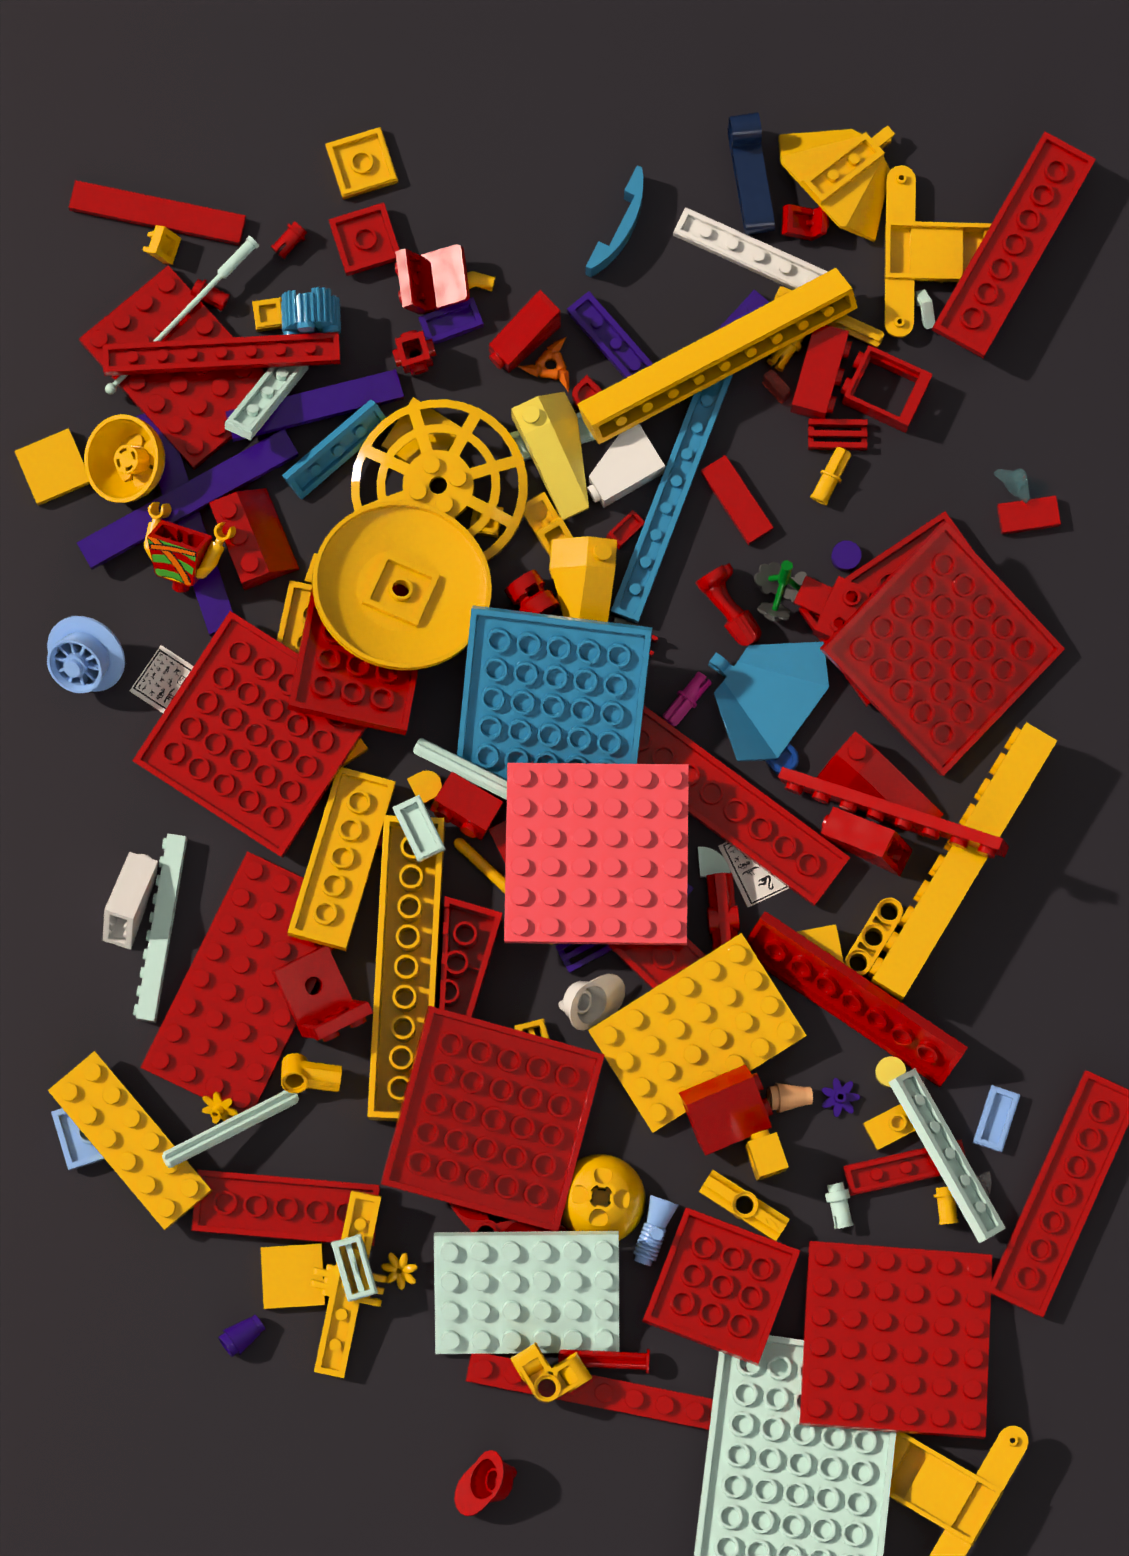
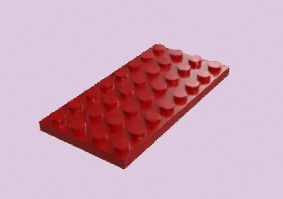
[140,851,334,1114]

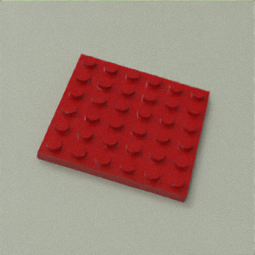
[820,521,1065,776]
[132,611,367,858]
[380,1006,605,1231]
[799,1241,992,1439]

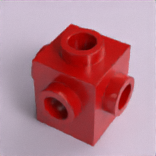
[392,330,436,375]

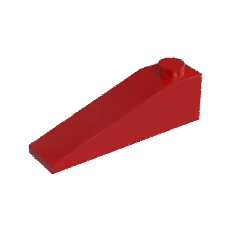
[816,731,944,837]

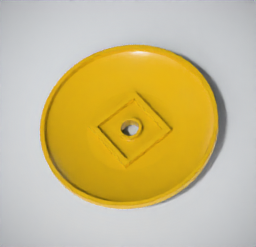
[312,501,492,670]

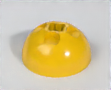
[84,414,165,503]
[561,1154,646,1241]

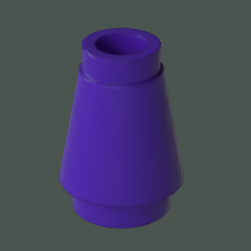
[218,1315,265,1357]

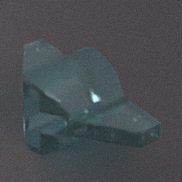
[994,468,1030,503]

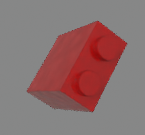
[679,1064,773,1156]

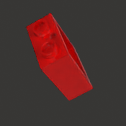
[840,345,933,433]

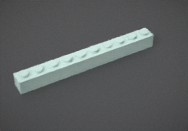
[133,833,188,1023]

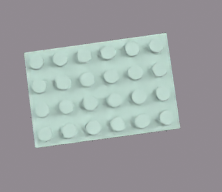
[434,1231,619,1354]

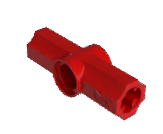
[706,873,740,950]

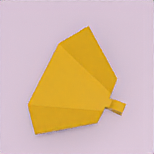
[778,125,895,242]

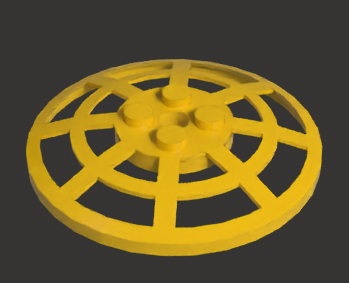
[351,399,528,562]

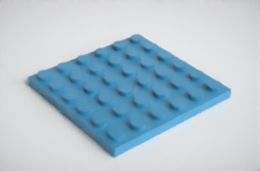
[457,605,653,784]

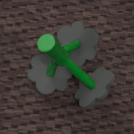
[754,560,808,622]

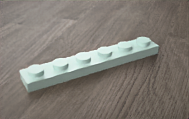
[888,1068,1006,1243]

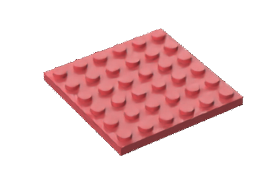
[504,763,689,945]

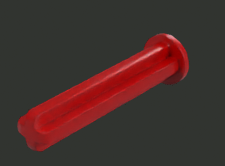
[558,1349,650,1374]

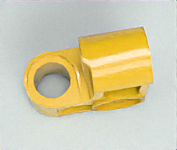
[510,1342,592,1403]

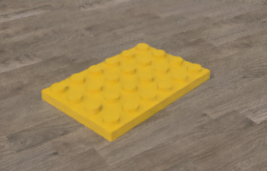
[588,933,807,1133]

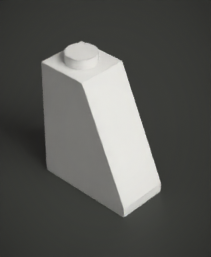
[587,424,665,508]
[102,852,158,950]

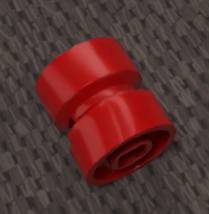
[504,569,559,615]

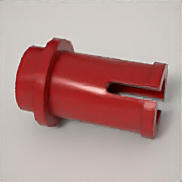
[271,221,307,260]
[190,279,230,311]

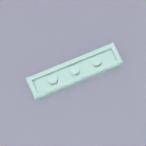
[225,365,309,441]

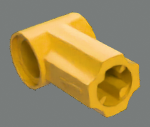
[281,1053,342,1093]

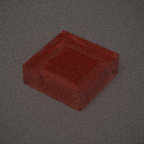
[762,369,790,404]

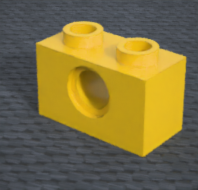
[745,1129,789,1181]

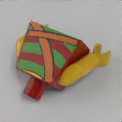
[144,502,236,593]

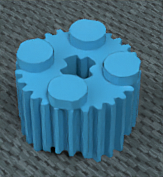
[281,287,341,335]

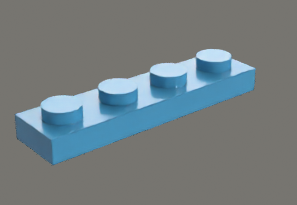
[282,399,386,499]

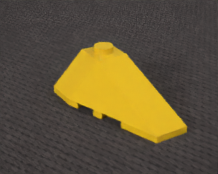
[549,536,617,622]

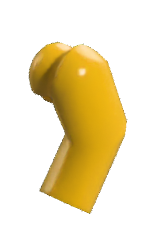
[467,271,496,291]

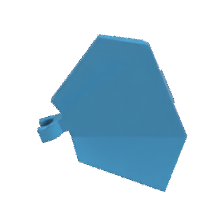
[708,642,829,762]

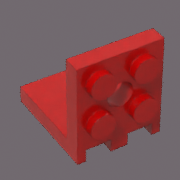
[271,945,373,1042]

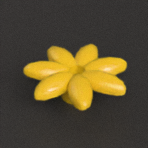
[202,1091,238,1124]
[381,1252,418,1290]

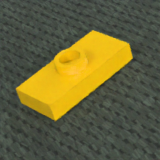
[863,1104,915,1151]

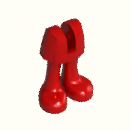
[696,563,762,646]

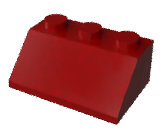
[209,488,299,591]

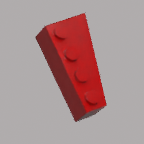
[439,896,503,1018]

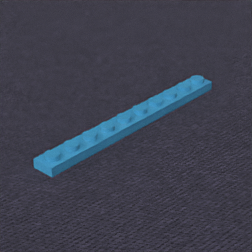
[611,374,733,623]

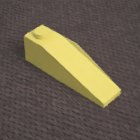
[511,392,589,521]

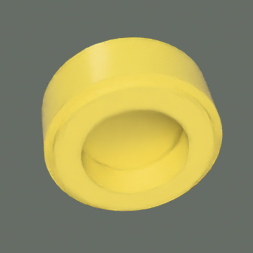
[875,1056,906,1088]

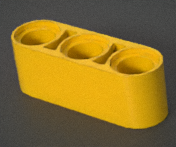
[844,898,903,977]

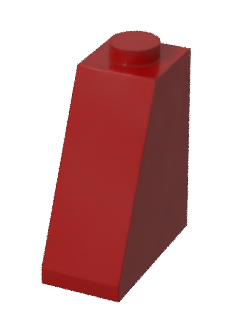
[488,289,561,373]
[821,806,913,876]

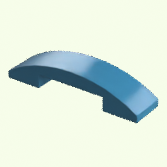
[585,165,643,277]

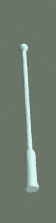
[105,236,259,395]

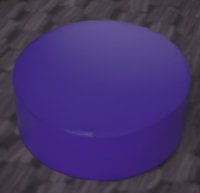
[831,540,861,572]

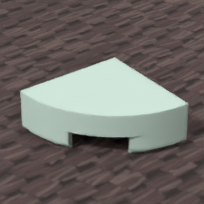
[914,289,935,329]
[697,847,730,878]

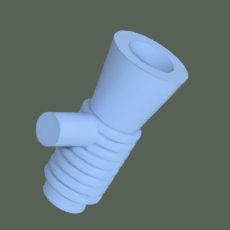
[633,1195,679,1266]

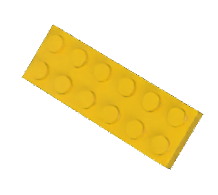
[287,767,396,951]
[48,1051,212,1230]

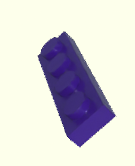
[567,291,653,378]

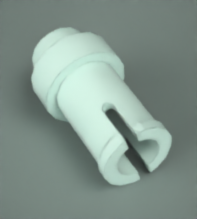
[825,1182,854,1229]

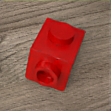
[782,204,829,241]

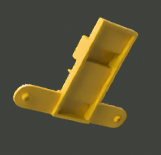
[884,165,991,338]
[889,1426,1029,1556]

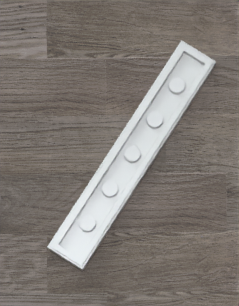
[673,207,828,290]

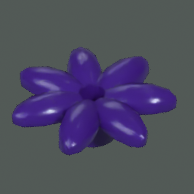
[821,1078,860,1117]

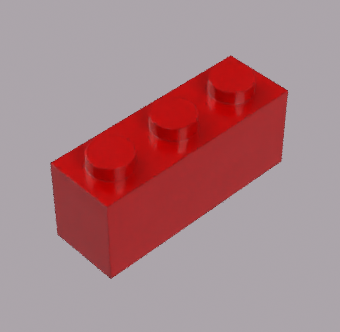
[790,325,852,419]

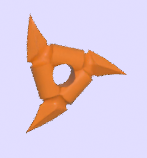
[518,337,569,393]

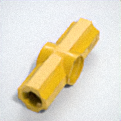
[699,1170,790,1241]

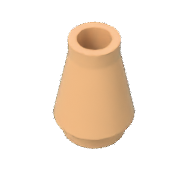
[767,1083,813,1113]

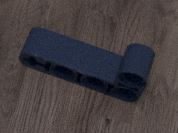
[727,112,775,235]

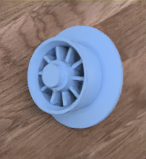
[47,616,125,694]

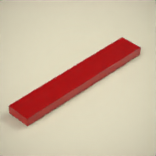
[69,180,247,246]

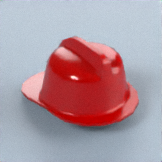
[454,1450,517,1516]

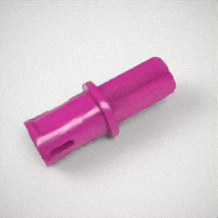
[663,672,712,727]

